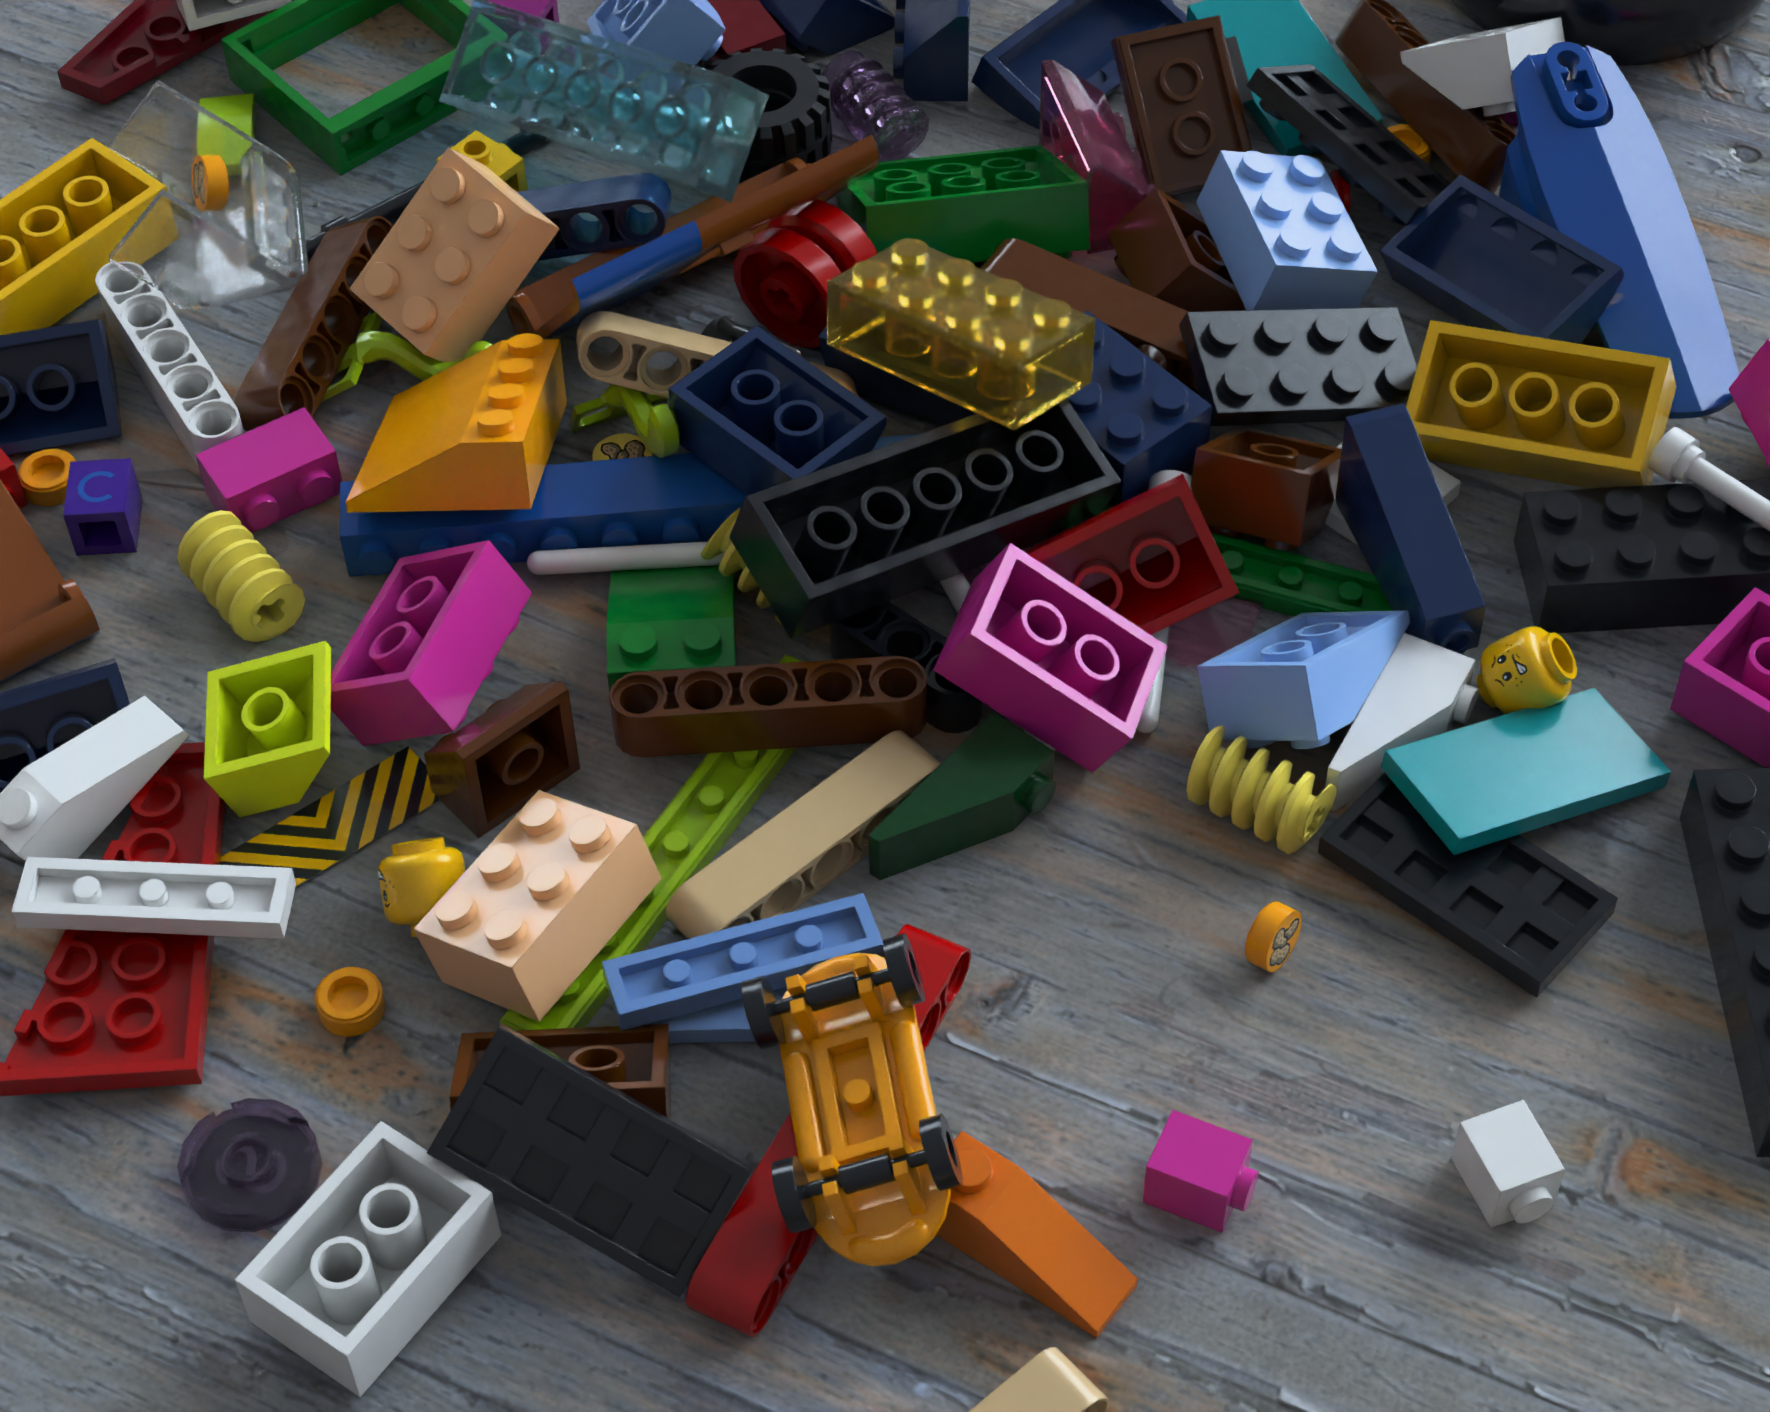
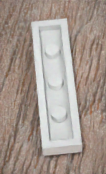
[11,857,296,939]

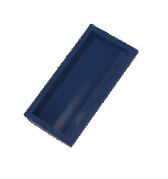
[971,0,1188,136]
[1379,175,1624,344]

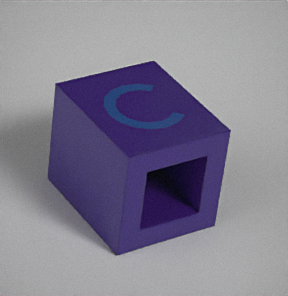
[63,458,143,556]

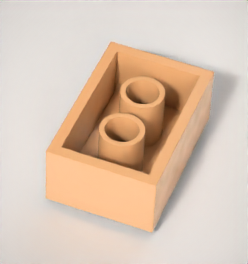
[350,147,560,362]
[413,790,662,1022]

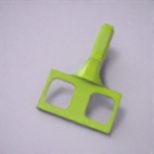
[321,312,493,402]
[569,384,680,458]

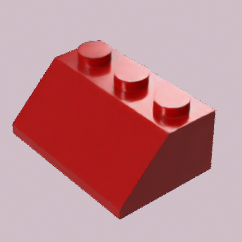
[1023,474,1239,635]

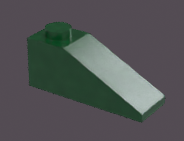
[869,713,1056,881]

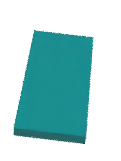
[1186,0,1384,156]
[1380,688,1671,855]

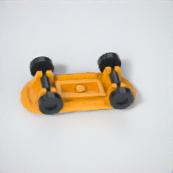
[741,933,963,1267]

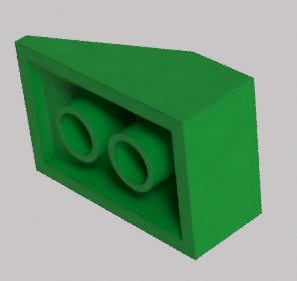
[606,565,737,693]

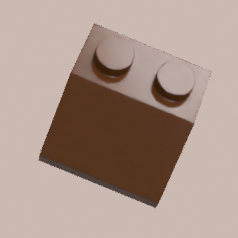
[1108,188,1247,312]
[1190,425,1342,550]
[424,681,580,838]

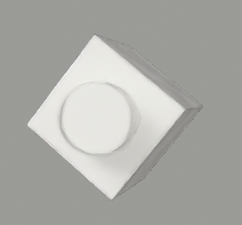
[1451,1100,1565,1228]

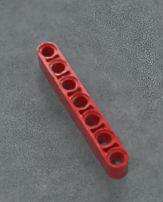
[686,924,971,1337]

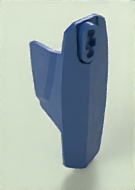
[1499,42,1739,419]

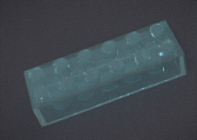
[439,0,769,203]

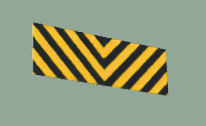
[220,746,440,887]

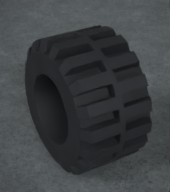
[692,48,832,186]

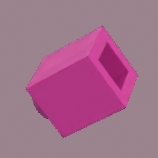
[1143,1109,1259,1233]

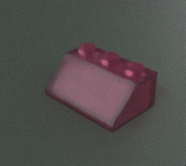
[1039,59,1156,254]

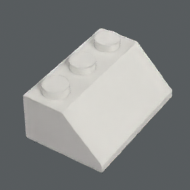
[1400,17,1571,116]

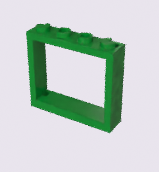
[221,0,514,176]

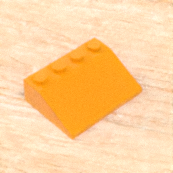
[346,333,567,513]

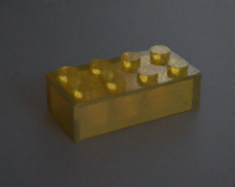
[827,238,1096,430]

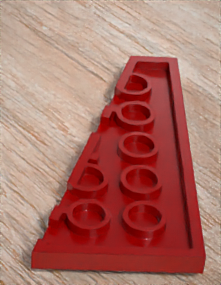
[0,742,225,1096]

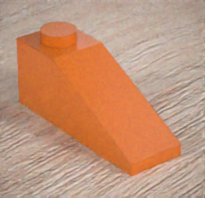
[936,1131,1138,1339]

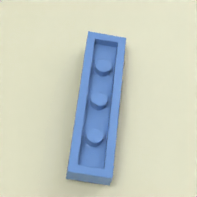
[602,893,884,1031]

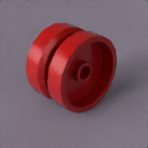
[733,199,880,349]

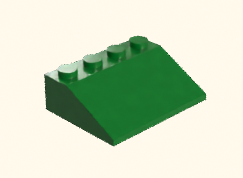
[836,145,1090,273]

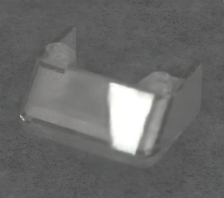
[107,80,308,310]

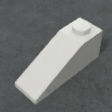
[1325,633,1479,811]
[0,696,190,861]

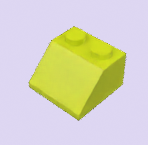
[204,640,331,818]

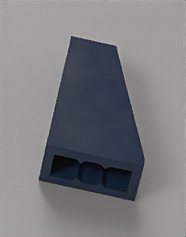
[1335,403,1486,654]

